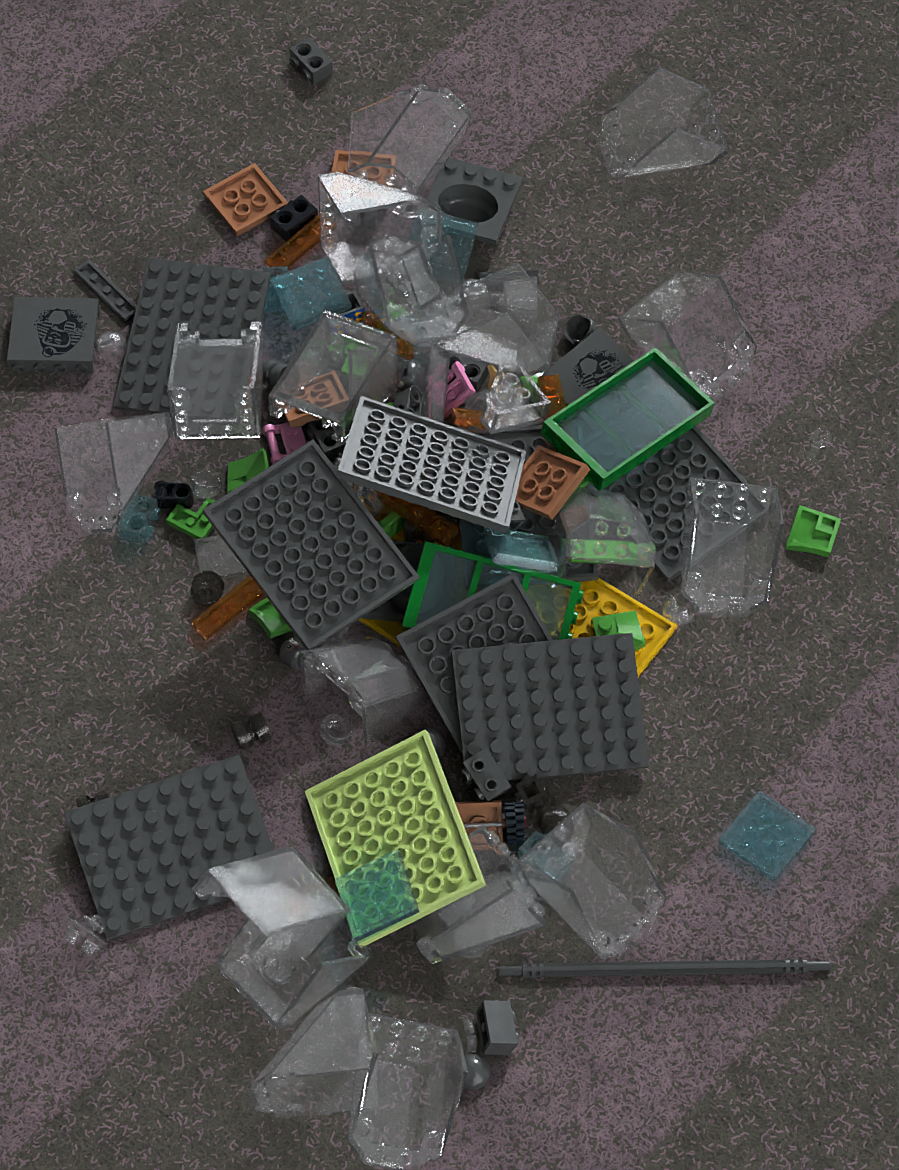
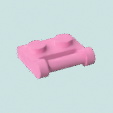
[426,361,476,418]
[262,422,306,465]

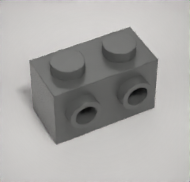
[461,748,511,802]
[476,1000,519,1055]

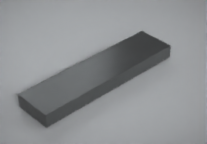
[73,259,137,324]

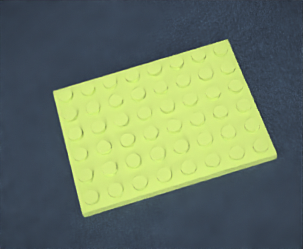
[305,730,486,948]

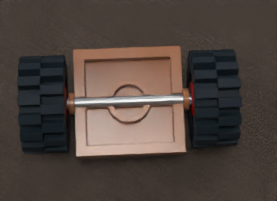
[455,800,526,849]

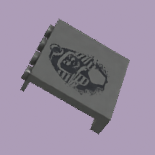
[7,297,100,374]
[536,327,653,437]

